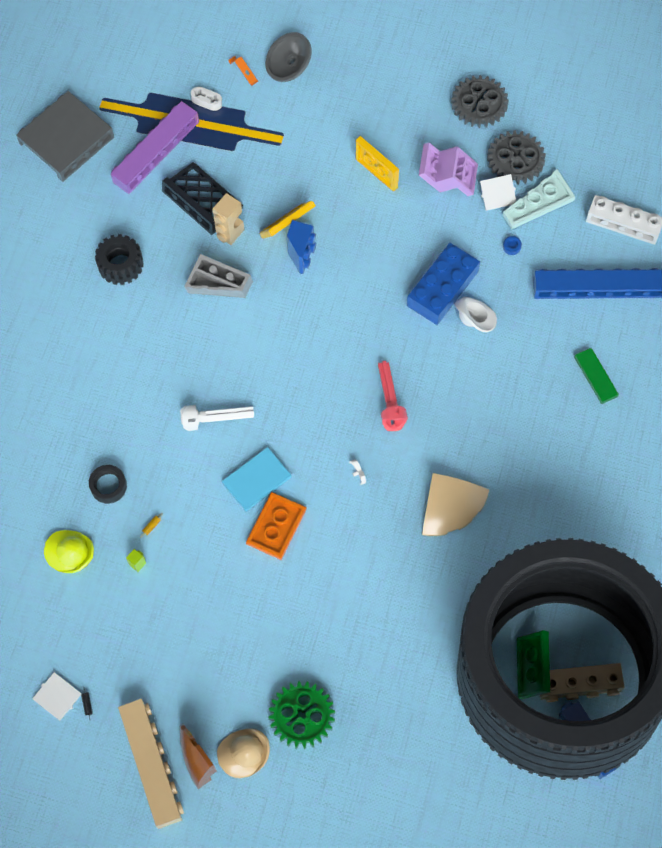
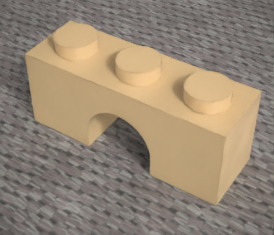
[213,193,244,245]

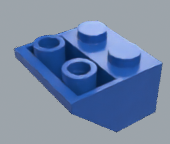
[287,220,317,274]

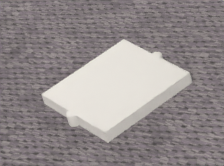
[480,174,516,211]
[32,672,81,721]

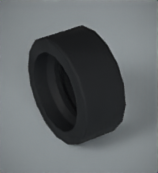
[89,465,127,504]

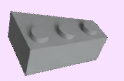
[184,254,253,298]

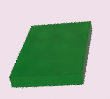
[517,630,550,699]

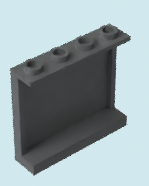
[16,91,114,182]

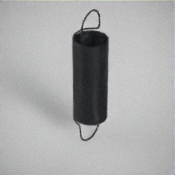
[81,687,93,719]

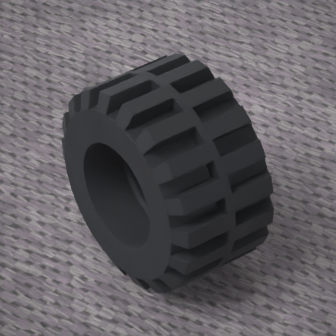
[95,234,144,285]

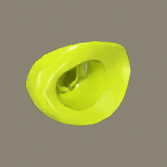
[44,530,94,573]

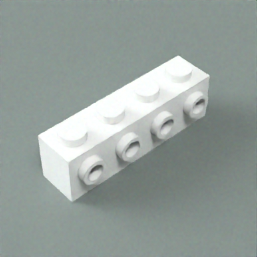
[586,195,662,245]

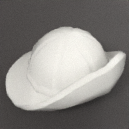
[454,296,497,332]

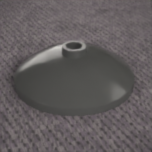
[265,32,312,82]

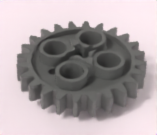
[451,75,509,128]
[487,130,546,185]

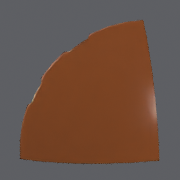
[179,724,217,789]

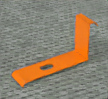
[228,56,258,86]

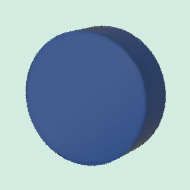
[503,236,522,255]

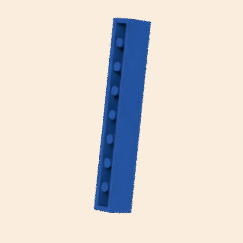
[533,268,662,299]

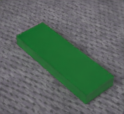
[574,348,619,404]

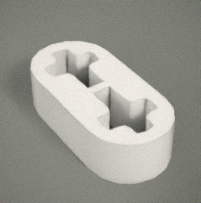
[191,87,222,111]

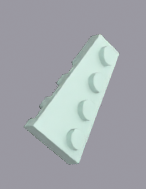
[503,169,575,230]

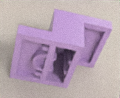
[419,143,478,196]

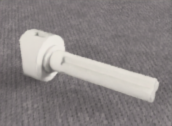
[180,405,254,431]

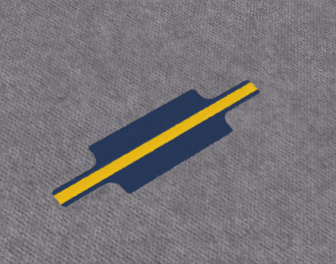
[99,93,284,151]

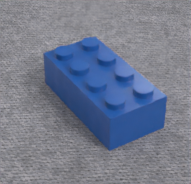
[407,243,480,325]

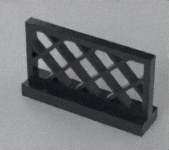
[162,162,243,235]

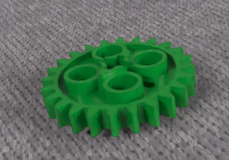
[268,681,335,749]

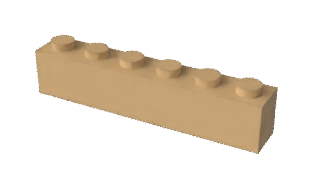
[118,698,184,829]

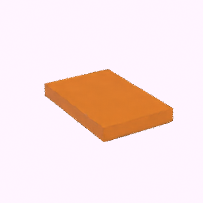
[246,492,307,560]

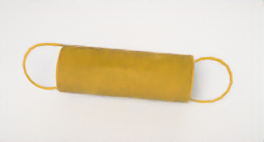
[140,513,163,538]

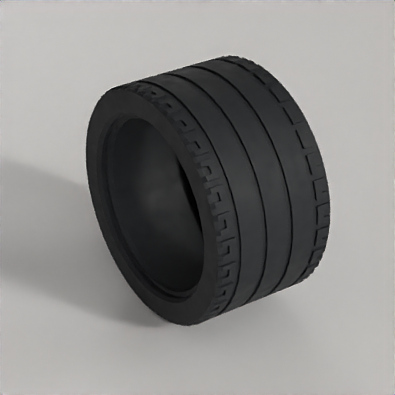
[457,538,662,780]

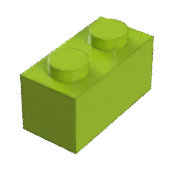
[126,549,146,572]

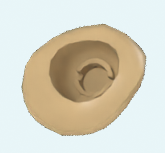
[217,729,270,778]

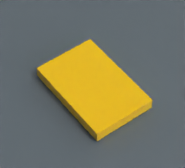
[356,136,399,191]
[259,201,316,239]

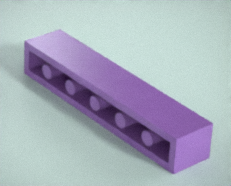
[111,101,199,194]

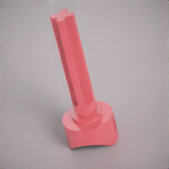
[378,361,408,431]

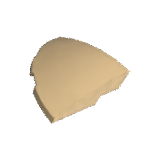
[422,473,489,536]

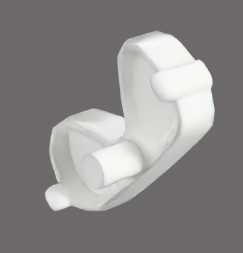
[349,459,366,485]

